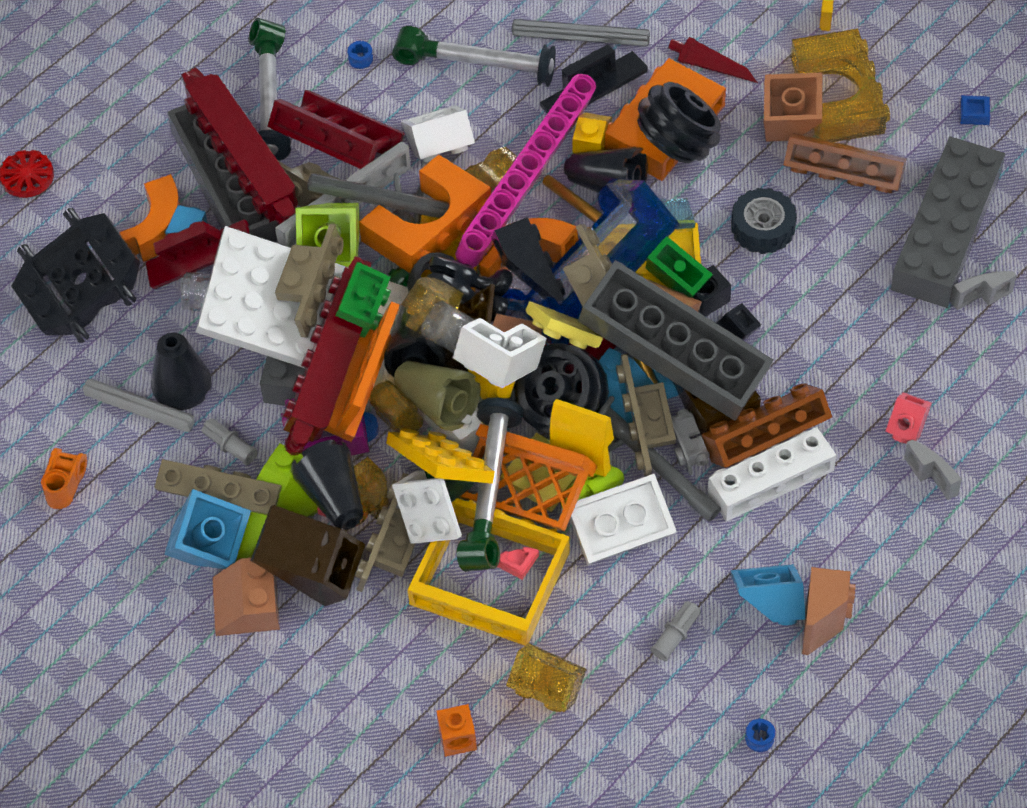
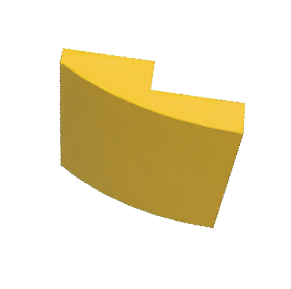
[550,399,614,477]

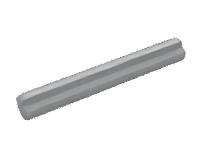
[82,379,195,432]

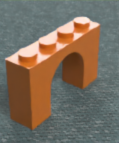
[605,58,726,181]
[359,154,491,273]

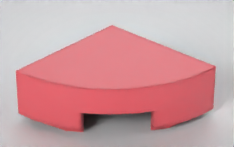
[497,547,539,580]

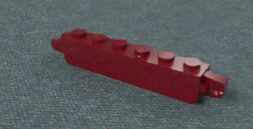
[181,68,298,225]
[282,256,371,456]

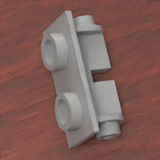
[670,409,710,475]

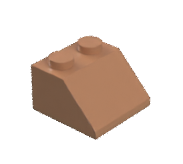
[764,72,823,142]
[212,558,280,636]
[802,567,856,655]

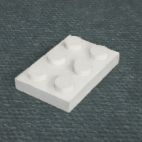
[570,474,677,565]

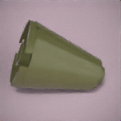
[394,361,481,431]

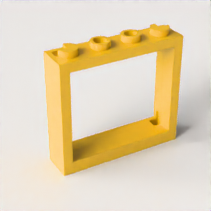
[408,496,570,646]

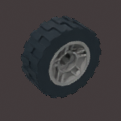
[731,188,797,254]

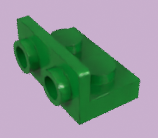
[335,262,391,338]

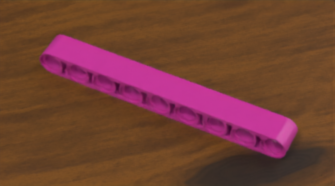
[455,74,596,267]

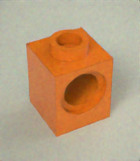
[436,704,477,757]

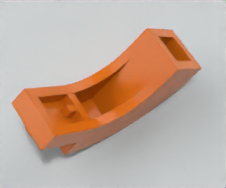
[120,174,181,262]
[479,218,579,277]

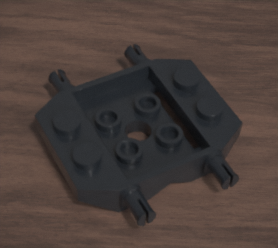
[11,208,140,343]

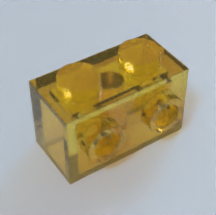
[506,643,587,712]

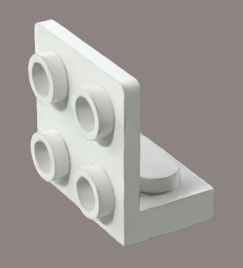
[392,470,462,544]

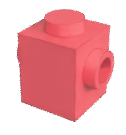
[885,392,932,444]

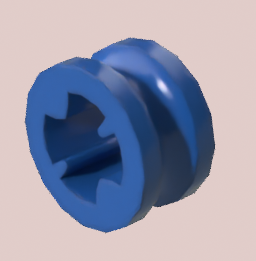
[347,41,373,69]
[745,718,775,752]

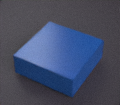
[960,95,990,125]

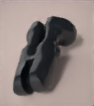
[425,256,513,322]

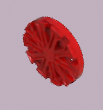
[0,150,54,198]

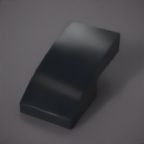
[716,303,761,341]

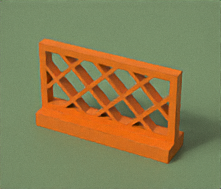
[324,301,400,442]
[458,423,597,531]

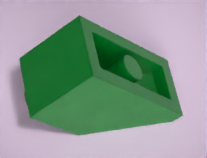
[645,236,713,298]

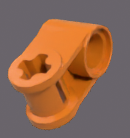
[41,448,87,509]

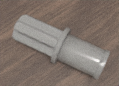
[202,418,258,465]
[650,601,701,661]

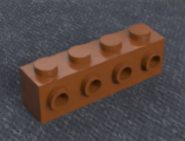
[783,133,907,193]
[701,383,833,468]

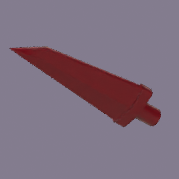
[668,37,758,83]

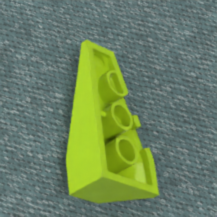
[235,443,318,562]

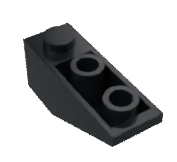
[491,217,566,308]

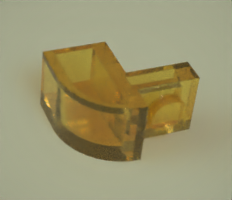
[401,277,464,331]
[343,456,389,532]

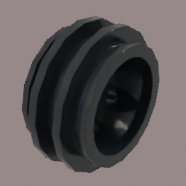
[637,82,721,164]
[515,343,609,434]

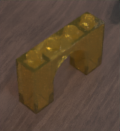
[790,28,890,142]

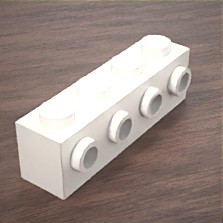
[708,427,836,522]

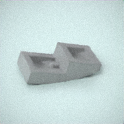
[950,271,1017,310]
[904,440,962,500]

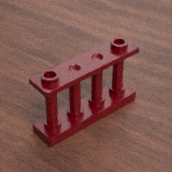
[267,90,405,169]

